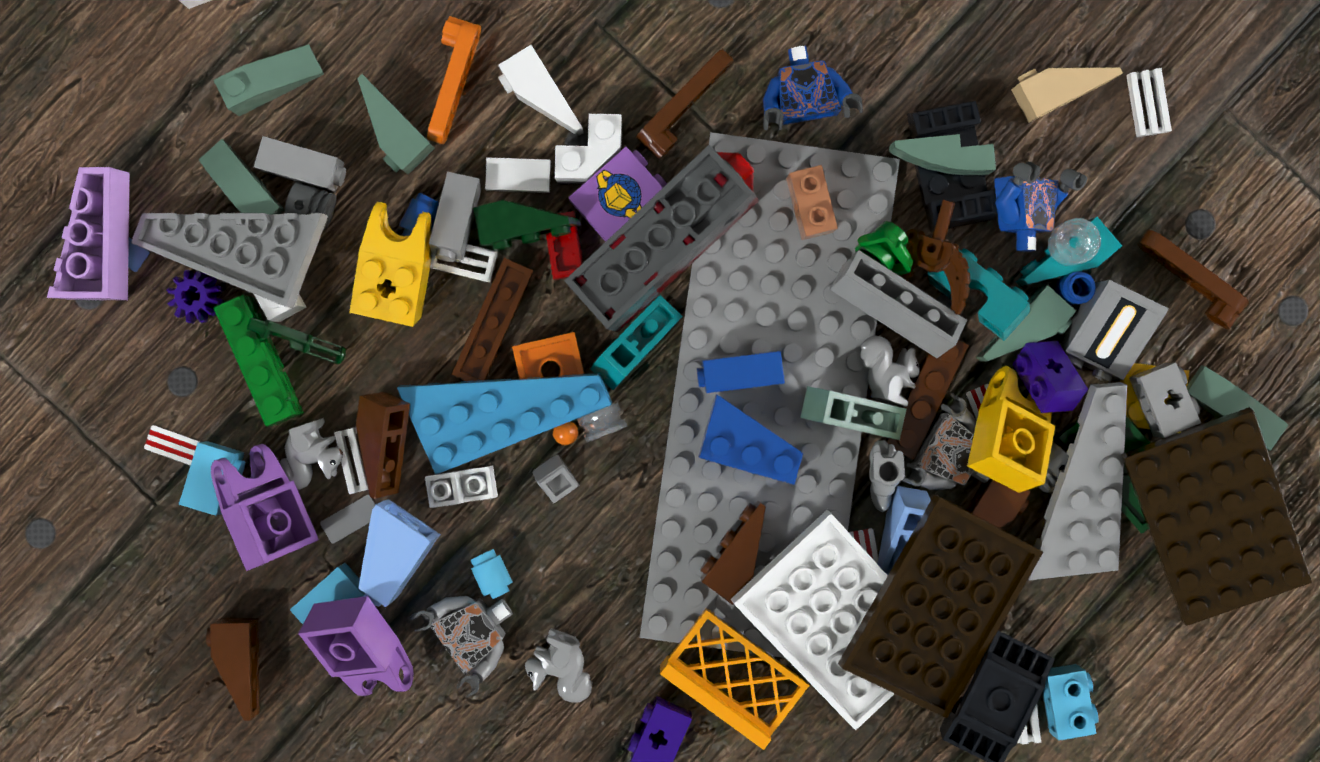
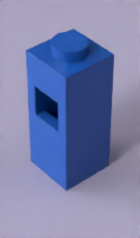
[697,351,785,393]

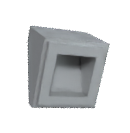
[532,454,580,503]

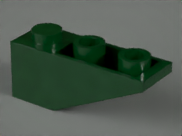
[473,200,581,251]

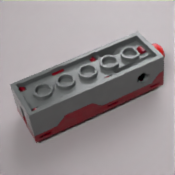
[564,145,759,332]

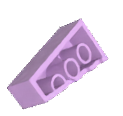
[47,167,130,300]

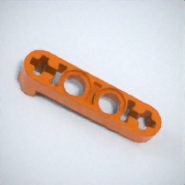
[427,16,481,144]

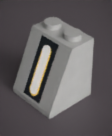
[1060,280,1169,383]

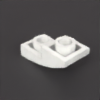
[425,465,498,508]

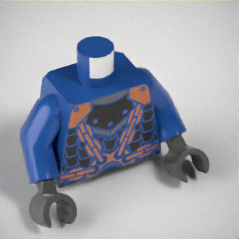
[763,46,863,130]
[994,162,1087,251]

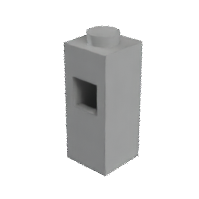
[254,136,346,193]
[429,172,481,262]

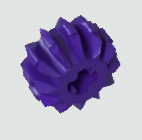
[167,270,225,323]

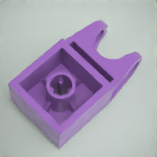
[211,444,319,571]
[298,596,414,696]

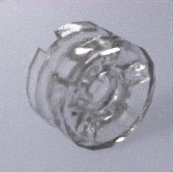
[1048,218,1101,266]
[577,403,627,443]

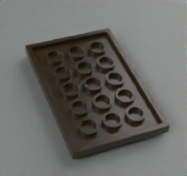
[1121,407,1312,626]
[838,494,1043,718]

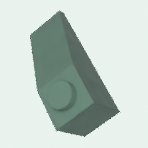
[214,44,324,117]
[358,74,435,175]
[976,285,1076,362]
[800,386,907,440]

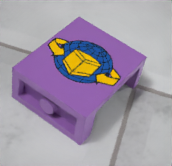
[568,147,667,242]

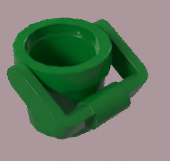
[855,221,913,275]

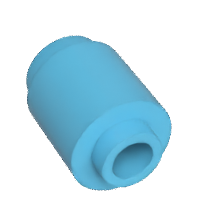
[471,549,512,599]

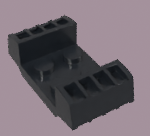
[907,101,997,232]
[940,631,1055,762]

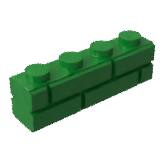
[214,295,304,427]

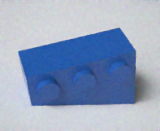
[698,394,803,485]

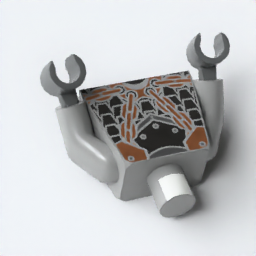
[902,393,990,490]
[410,596,513,698]

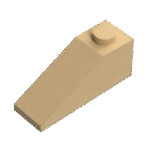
[1011,67,1123,123]

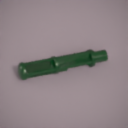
[247,317,346,365]

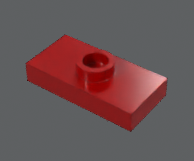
[546,211,583,280]

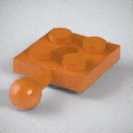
[512,332,585,445]

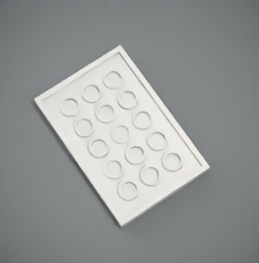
[731,510,894,730]

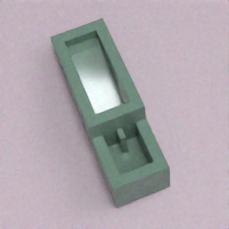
[889,134,996,176]
[199,139,285,214]
[1186,365,1288,451]

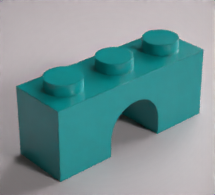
[927,248,1030,341]

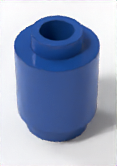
[399,193,439,236]
[1055,271,1096,306]

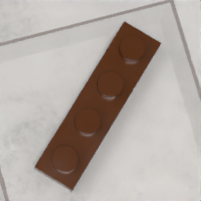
[451,258,534,381]
[886,340,969,460]

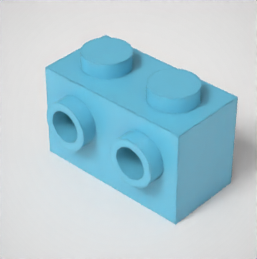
[1042,664,1099,741]

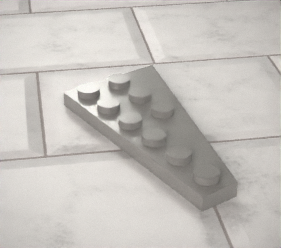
[131,213,328,309]
[1028,382,1127,580]

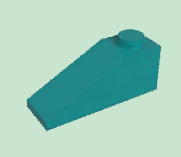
[590,295,683,390]

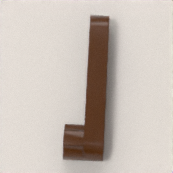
[636,48,734,160]
[1137,230,1249,329]

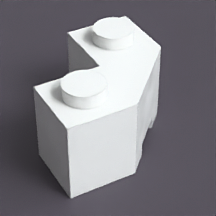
[555,114,622,184]

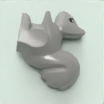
[860,336,920,407]
[280,418,343,490]
[869,440,905,512]
[525,628,593,703]

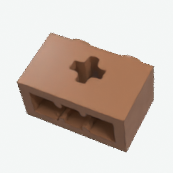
[786,165,838,240]

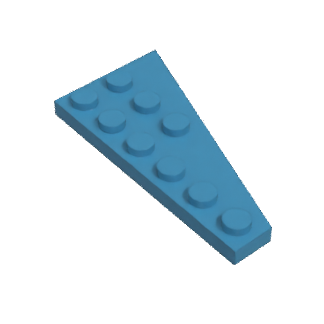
[397,373,612,475]

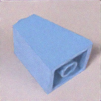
[358,499,441,607]

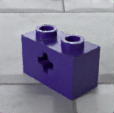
[1012,341,1088,413]
[627,696,692,762]

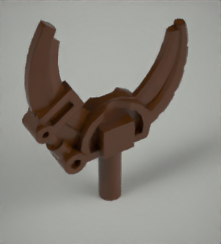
[895,200,970,315]

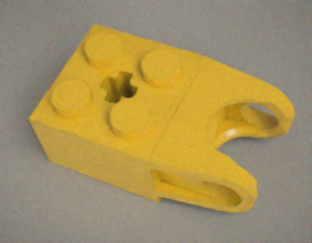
[349,201,432,327]
[967,366,1055,493]

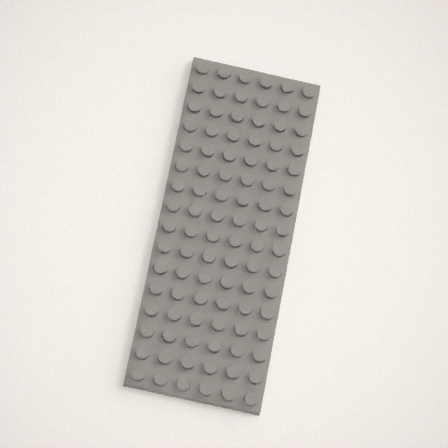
[640,132,900,658]

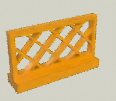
[660,608,809,750]

